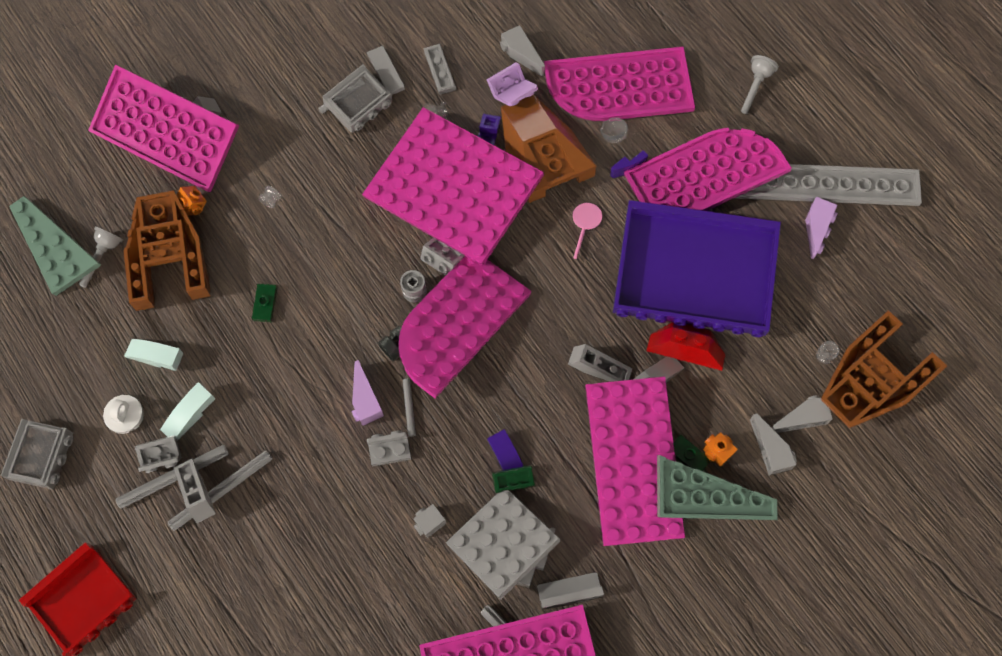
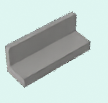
[537,572,604,610]

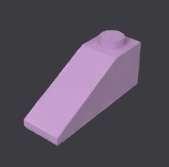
[352,360,384,426]

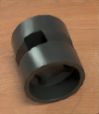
[377,325,401,362]

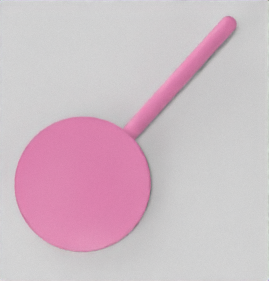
[573,203,602,259]

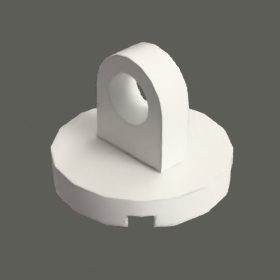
[103,395,144,434]

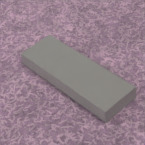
[423,44,456,95]
[367,46,405,95]

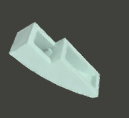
[124,339,183,371]
[160,382,215,441]

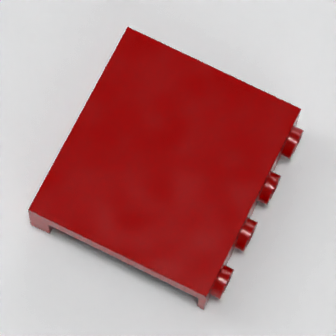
[19,542,137,656]

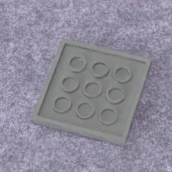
[446,490,560,600]

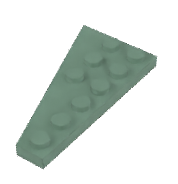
[9,196,101,296]
[657,455,777,520]

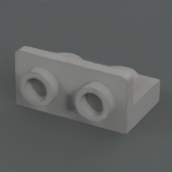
[420,238,465,276]
[367,431,411,467]

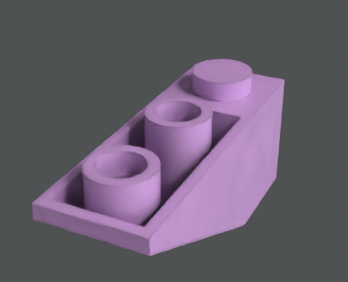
[805,197,838,259]

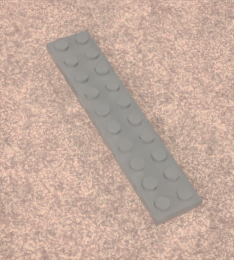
[735,164,922,206]

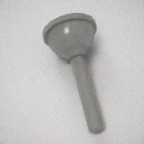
[741,55,779,114]
[79,226,123,288]

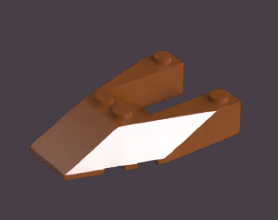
[124,190,211,311]
[820,310,947,428]

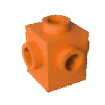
[176,186,207,216]
[703,432,738,467]

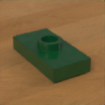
[252,284,277,322]
[673,435,711,471]
[491,465,535,493]

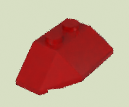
[646,322,725,371]

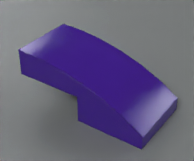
[478,114,501,146]
[610,151,648,178]
[487,429,523,470]

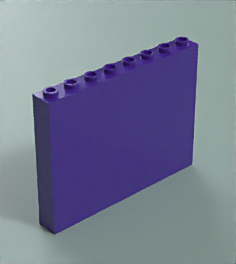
[612,200,781,337]

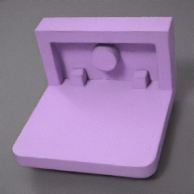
[487,63,538,106]

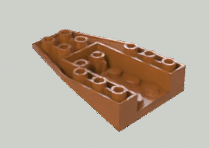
[501,94,596,203]

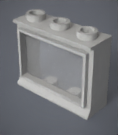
[322,64,392,133]
[1,419,73,490]

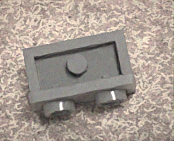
[135,435,182,473]

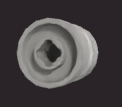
[400,270,427,303]

